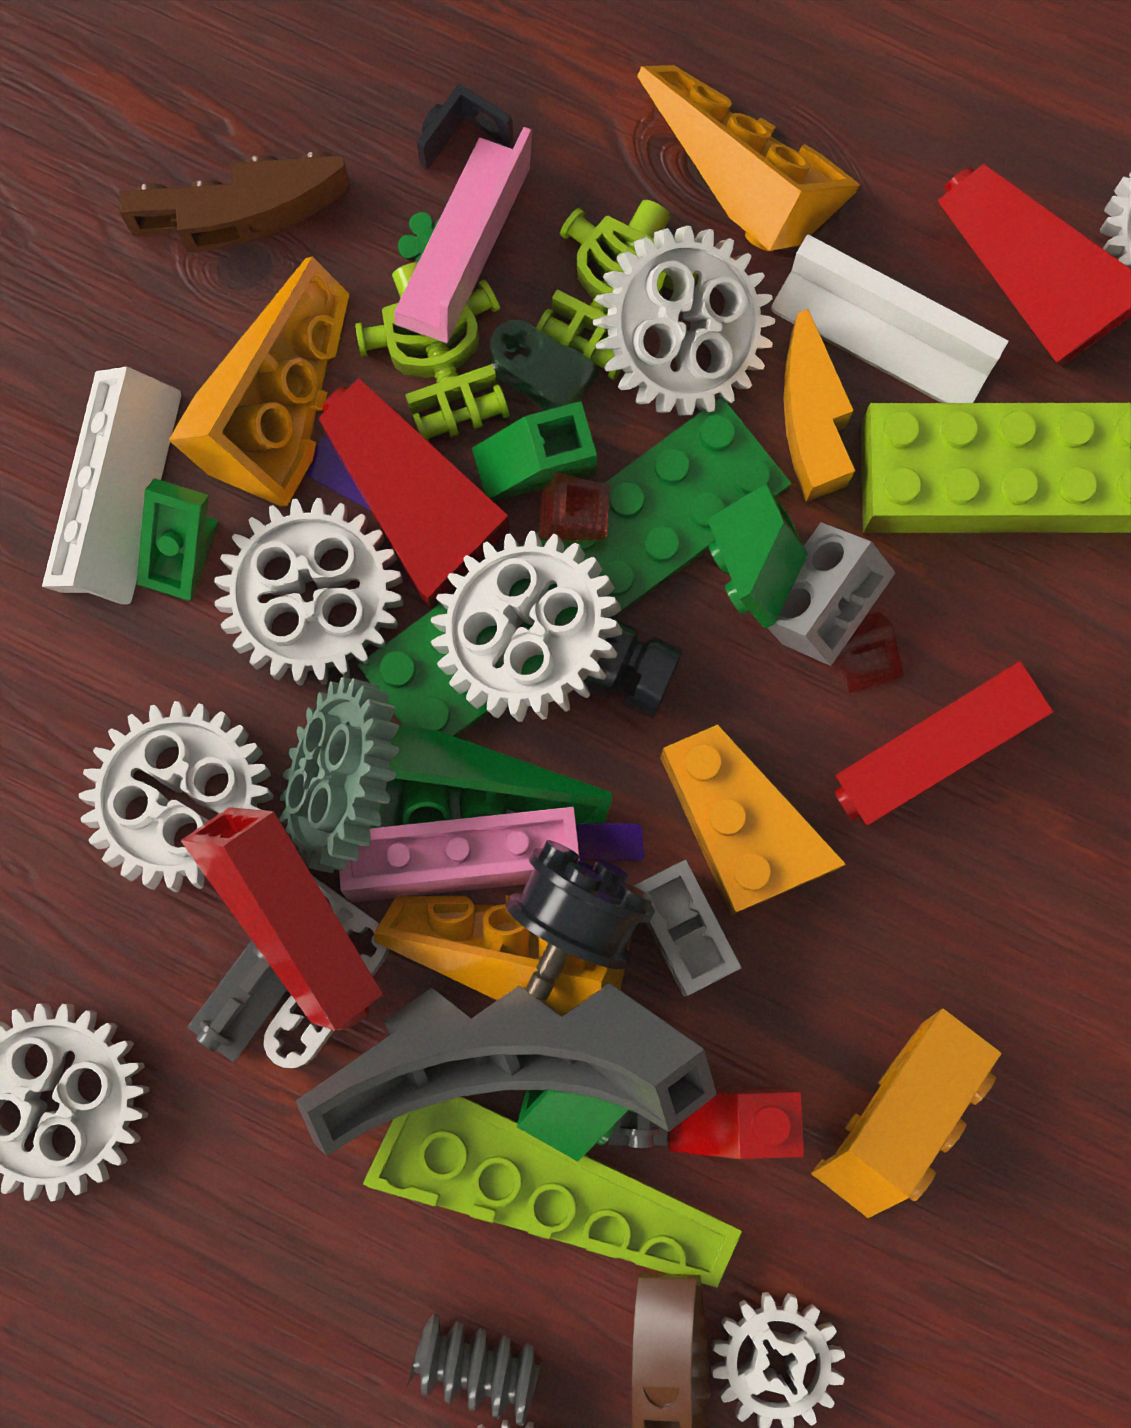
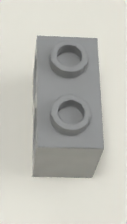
[768,522,895,666]
[634,860,741,997]

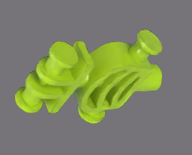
[533,200,698,380]
[355,262,510,442]

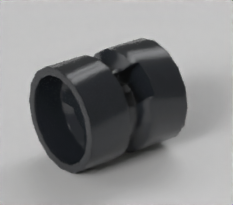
[584,617,683,719]

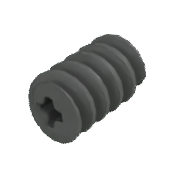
[407,1313,542,1426]

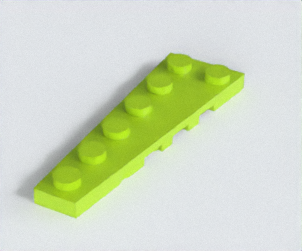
[363,1096,742,1288]

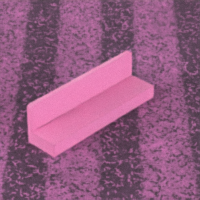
[394,127,532,344]
[339,807,580,903]

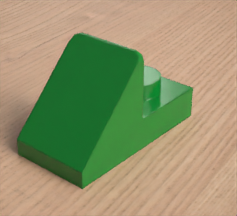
[136,478,218,601]

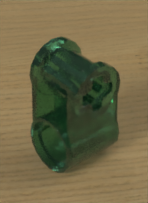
[491,320,600,411]

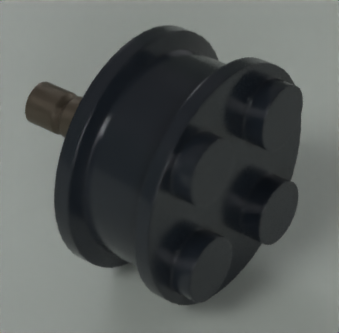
[506,840,655,1000]

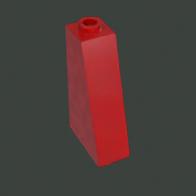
[937,164,1131,367]
[319,378,510,610]
[835,661,1054,825]
[181,807,383,1031]

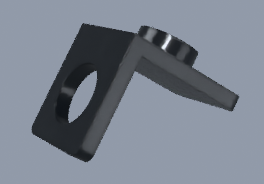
[417,83,514,169]

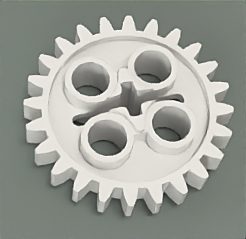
[593,226,775,415]
[215,498,403,685]
[431,531,622,722]
[79,701,273,892]
[0,1003,149,1201]

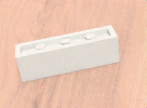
[771,234,1009,403]
[42,367,181,604]

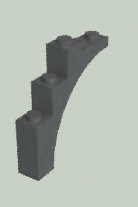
[295,983,717,1156]

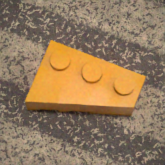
[660,725,846,916]
[811,1008,1001,1218]

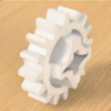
[711,1292,845,1428]

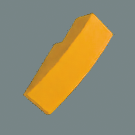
[783,309,855,503]

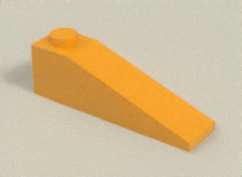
[637,65,860,251]
[169,256,350,506]
[374,895,632,1017]

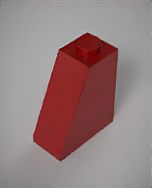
[668,1087,804,1159]

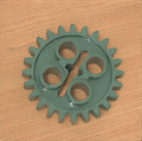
[279,677,399,873]

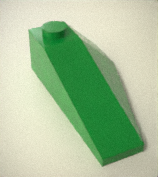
[369,725,612,829]

